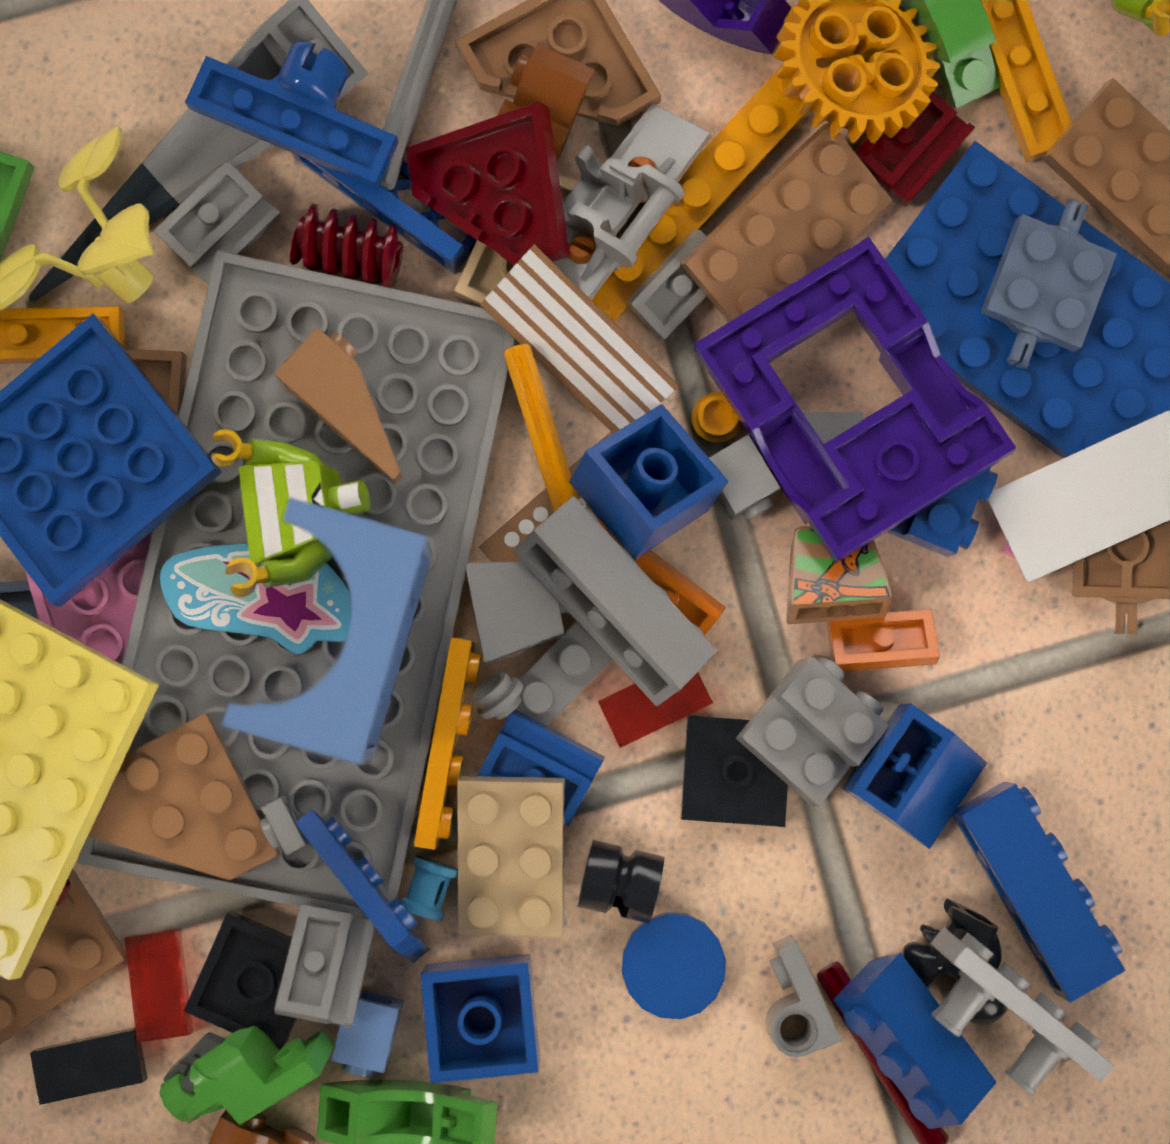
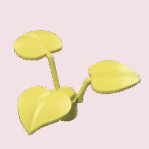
[0,125,153,311]

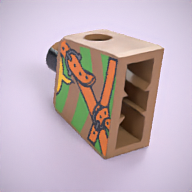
[786,526,892,624]

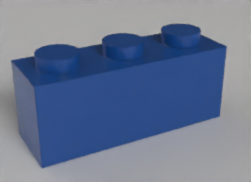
[833,952,997,1129]

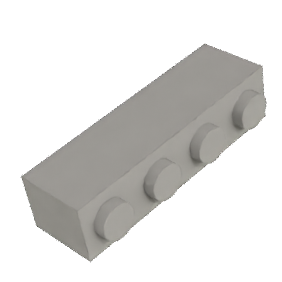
[513,496,717,706]

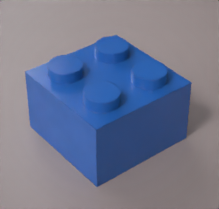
[569,404,729,560]
[420,954,540,1083]

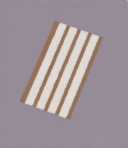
[480,244,679,433]

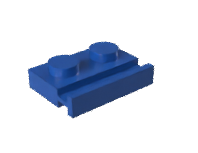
[477,709,605,826]

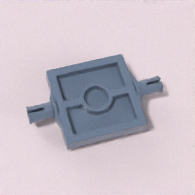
[980,199,1116,369]

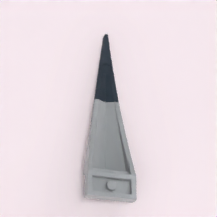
[29,0,369,302]

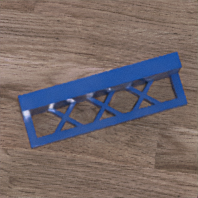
[292,153,477,274]

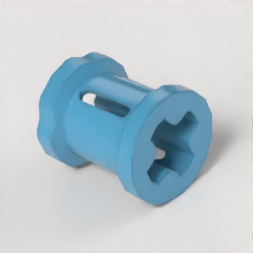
[400,855,458,921]

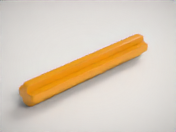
[504,344,580,512]

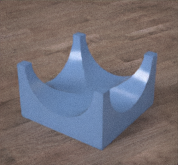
[222,498,432,765]

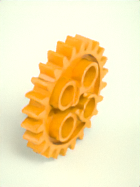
[774,0,940,143]

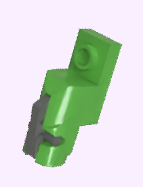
[159,1026,335,1125]

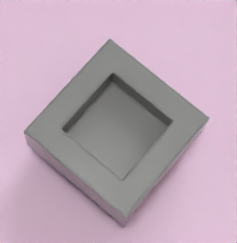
[259,794,309,856]

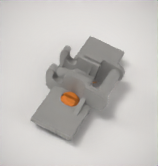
[553,104,711,300]

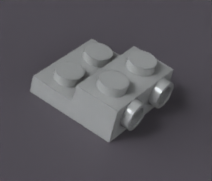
[736,657,889,807]

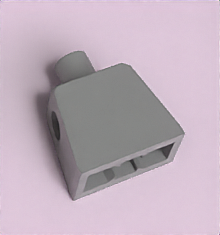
[465,561,569,664]

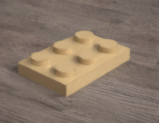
[458,776,565,938]

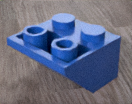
[842,703,987,849]

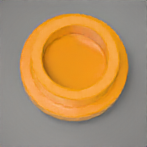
[691,392,742,444]

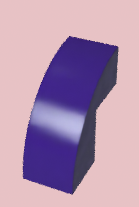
[658,0,792,54]

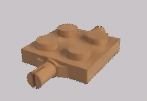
[1072,520,1170,635]

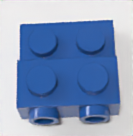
[887,467,998,557]

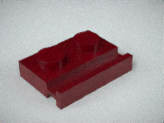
[855,92,975,207]

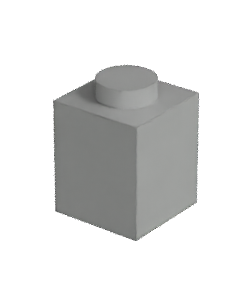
[709,435,780,521]

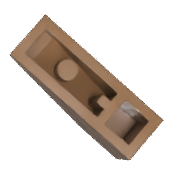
[274,327,403,486]

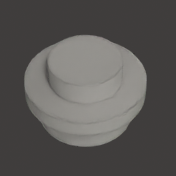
[473,672,523,720]

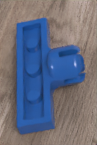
[185,40,399,189]

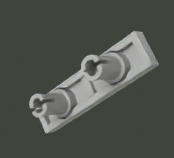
[930,927,1114,1096]

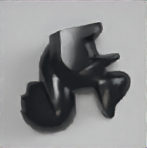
[902,898,1007,1025]

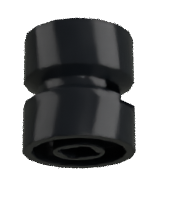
[577,840,665,924]

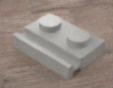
[154,160,282,285]
[275,904,375,1029]

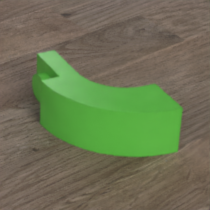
[900,0,1001,109]
[317,1079,497,1144]

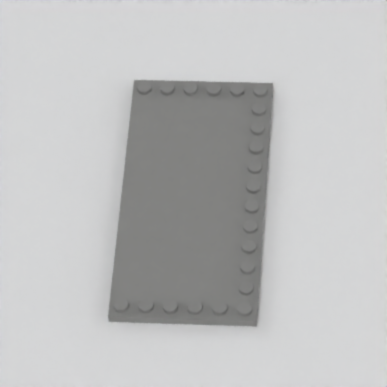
[78,250,515,919]

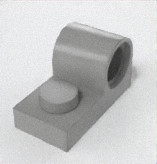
[765,935,842,1057]

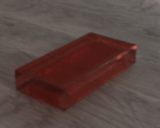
[597,672,713,748]
[124,928,193,1043]

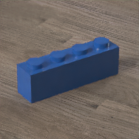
[952,782,1126,1003]

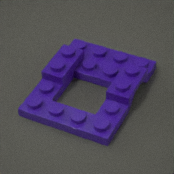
[694,237,1017,563]

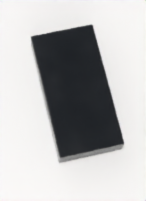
[30,1027,148,1105]

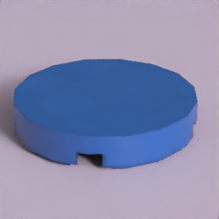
[622,912,726,1019]

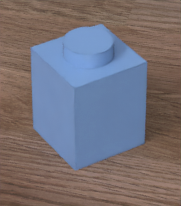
[331,990,404,1077]

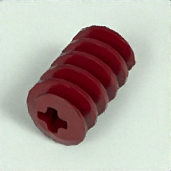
[289,203,403,288]

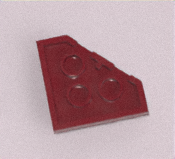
[406,101,570,266]

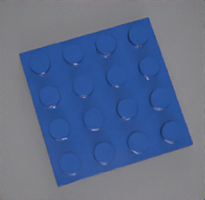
[0,313,222,607]

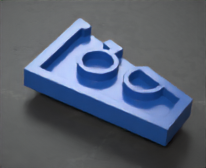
[295,810,430,963]

